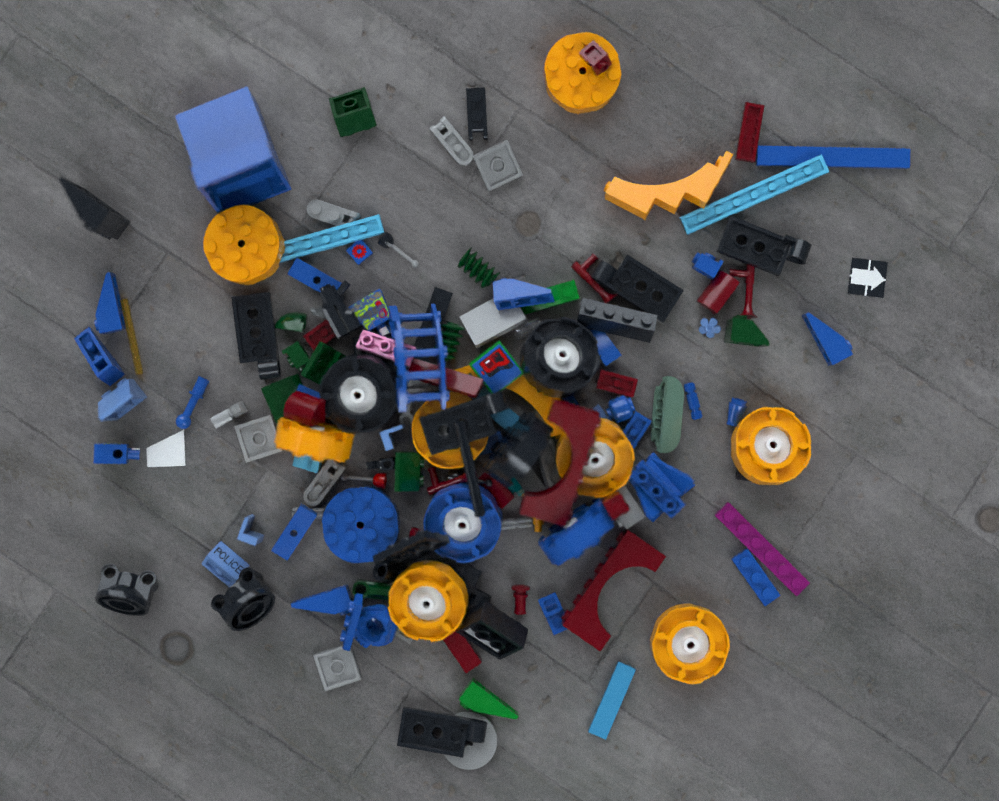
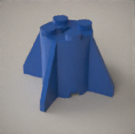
[628,452,695,523]

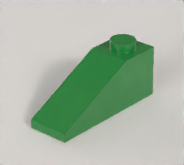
[521,280,579,315]
[459,678,519,719]

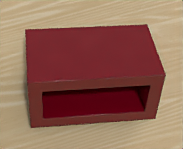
[696,270,740,315]
[283,391,325,427]
[478,472,515,509]

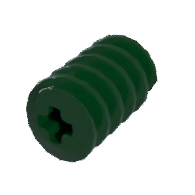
[457,247,501,289]
[432,320,465,363]

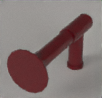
[571,253,618,304]
[729,264,758,319]
[427,467,478,495]

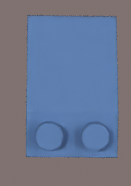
[98,378,147,421]

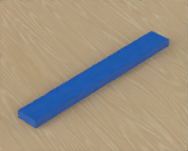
[756,146,910,169]

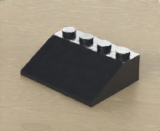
[59,176,131,240]

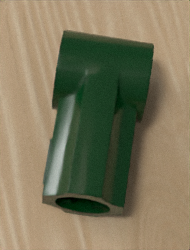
[352,579,391,600]

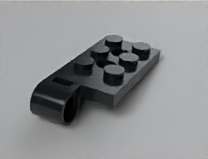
[716,215,812,276]
[591,255,684,323]
[231,292,281,380]
[419,390,509,455]
[373,529,450,583]
[412,551,492,609]
[397,706,488,758]

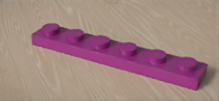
[714,502,810,596]

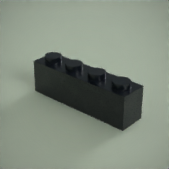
[576,298,658,343]

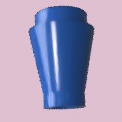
[726,397,747,427]

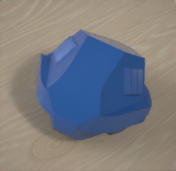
[354,604,398,648]

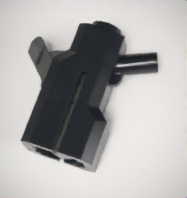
[310,280,362,339]

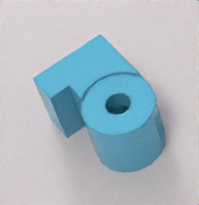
[292,455,322,473]

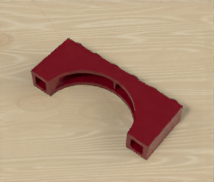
[519,399,602,526]
[561,529,666,652]

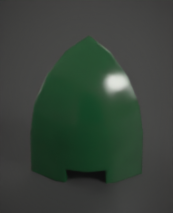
[275,312,308,333]

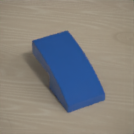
[590,330,621,367]
[538,592,567,635]

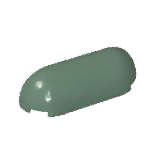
[651,376,684,453]

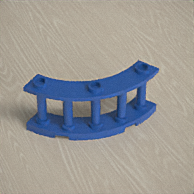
[389,304,449,412]

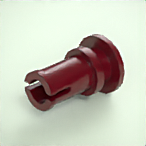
[511,584,530,615]

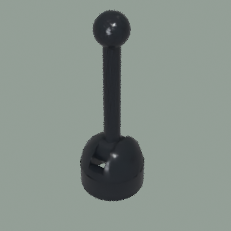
[448,469,493,487]

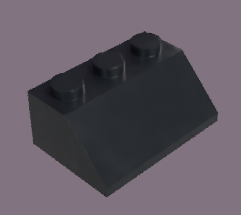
[456,601,528,660]

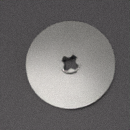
[440,711,498,770]

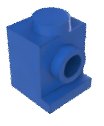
[691,252,724,280]

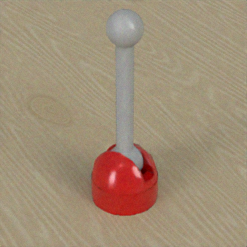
[340,473,387,489]

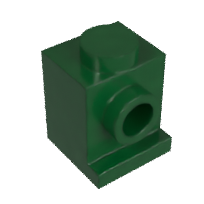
[281,341,310,372]

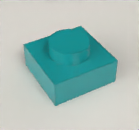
[508,477,524,496]

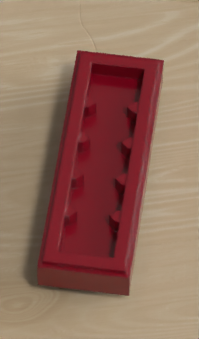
[735,102,765,163]

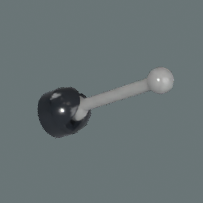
[378,231,419,268]

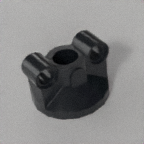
[95,564,159,616]
[211,568,275,631]

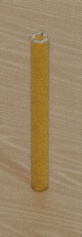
[120,299,144,375]

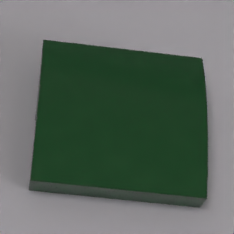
[301,341,346,385]
[261,373,304,424]

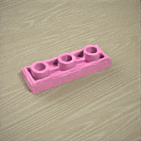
[356,330,416,367]

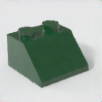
[329,87,377,137]
[724,315,770,347]
[394,451,425,492]

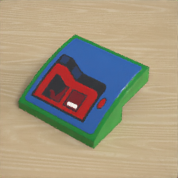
[469,340,523,394]

